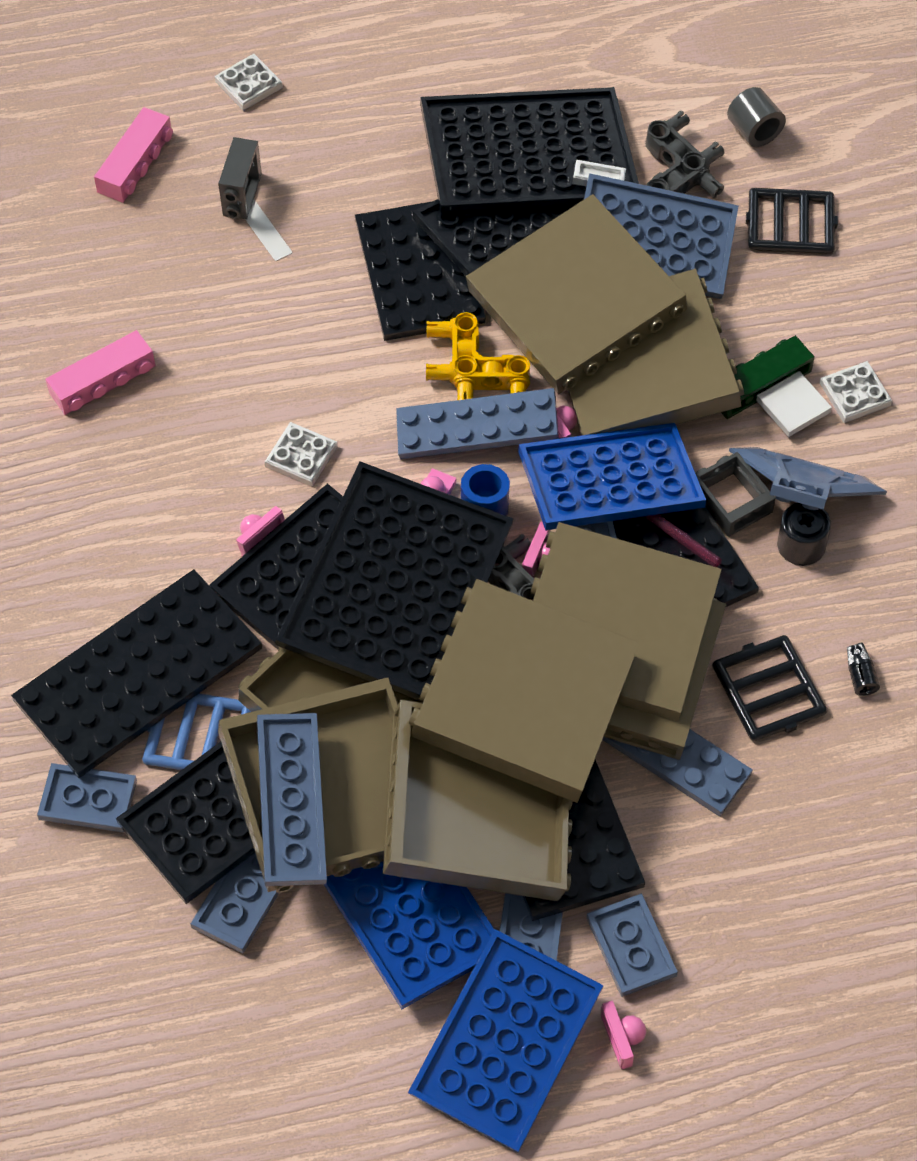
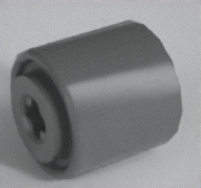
[727,87,786,147]

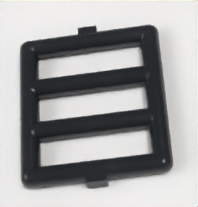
[745,188,838,253]
[712,635,827,741]

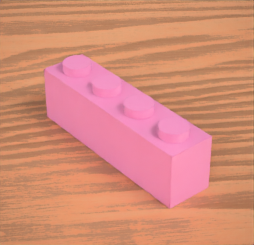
[94,107,173,203]
[45,330,156,415]

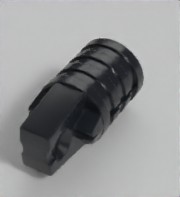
[847,642,880,696]

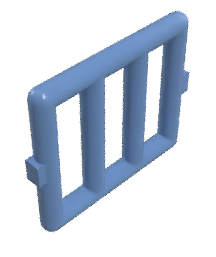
[142,693,251,770]

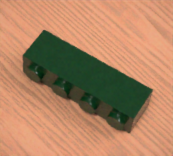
[721,335,815,419]

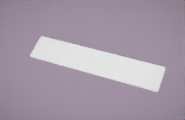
[245,200,292,261]

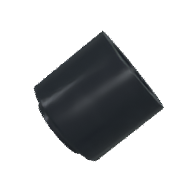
[777,502,831,566]

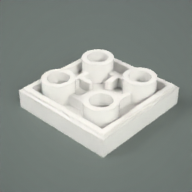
[215,54,283,111]
[820,361,892,423]
[756,371,832,437]
[265,422,338,487]

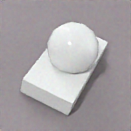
[572,160,626,186]

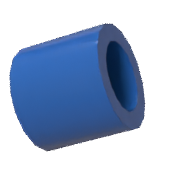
[461,464,510,516]

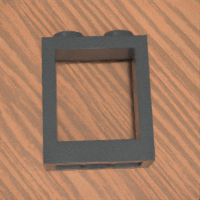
[218,137,262,219]
[695,452,776,537]

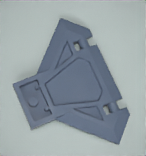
[729,447,887,510]

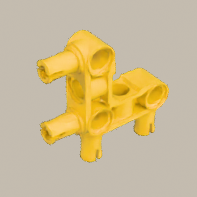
[426,312,530,400]

